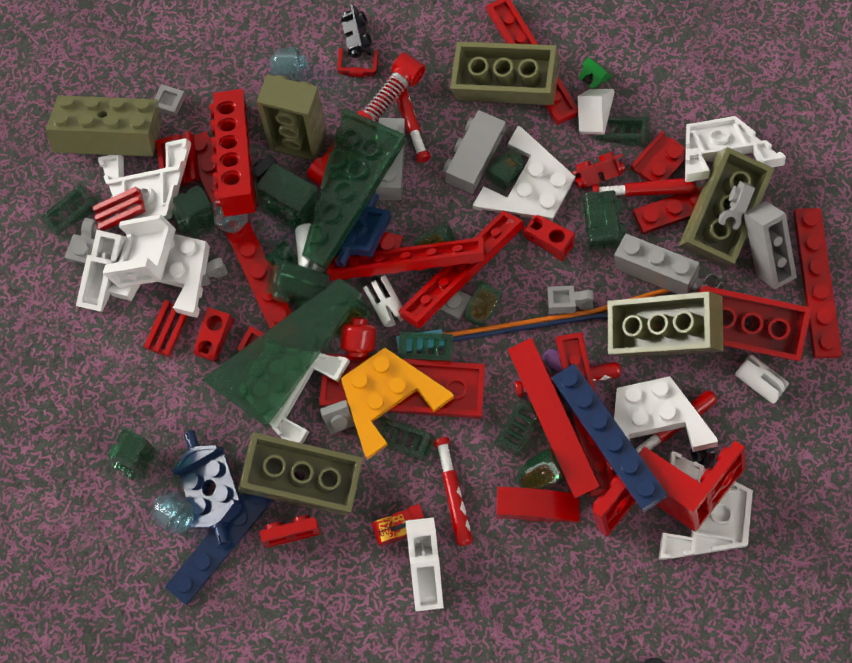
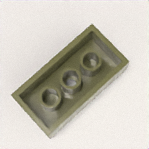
[450,42,560,105]
[257,74,327,161]
[46,95,162,157]
[678,147,774,268]
[608,292,724,357]
[238,432,363,516]

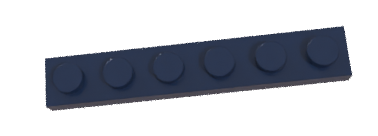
[551,363,667,512]
[165,473,295,605]

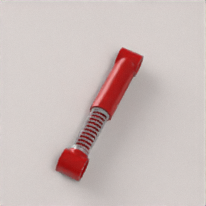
[306,52,426,192]

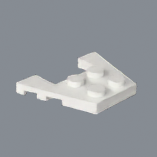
[685,116,786,182]
[473,126,575,221]
[98,138,191,220]
[108,234,210,318]
[240,344,350,443]
[610,376,718,470]
[659,451,753,560]

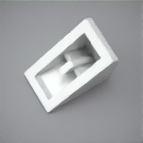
[578,89,615,135]

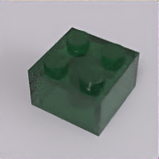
[256,163,321,231]

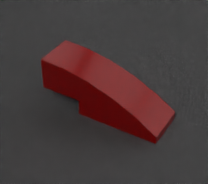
[496,486,579,523]

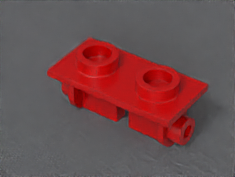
[571,151,625,189]

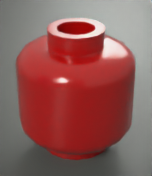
[340,317,376,357]

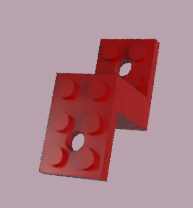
[592,441,746,537]

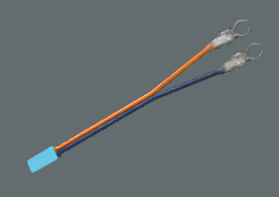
[396,274,724,354]

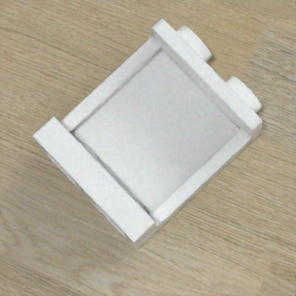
[103,214,176,288]

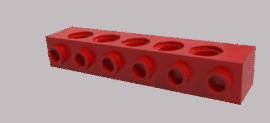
[209,89,256,217]

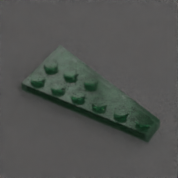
[302,107,408,270]
[202,279,363,427]

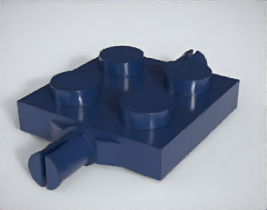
[323,192,392,268]

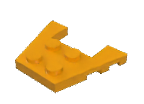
[341,348,454,460]

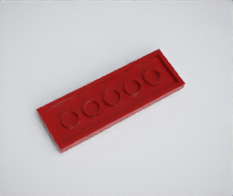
[319,353,485,419]

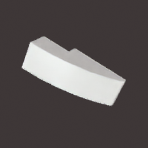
[76,230,126,312]
[405,518,444,612]

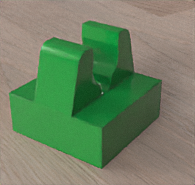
[579,57,613,89]

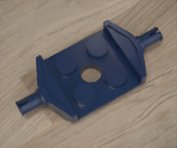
[172,430,242,546]

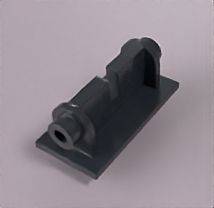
[341,4,372,58]

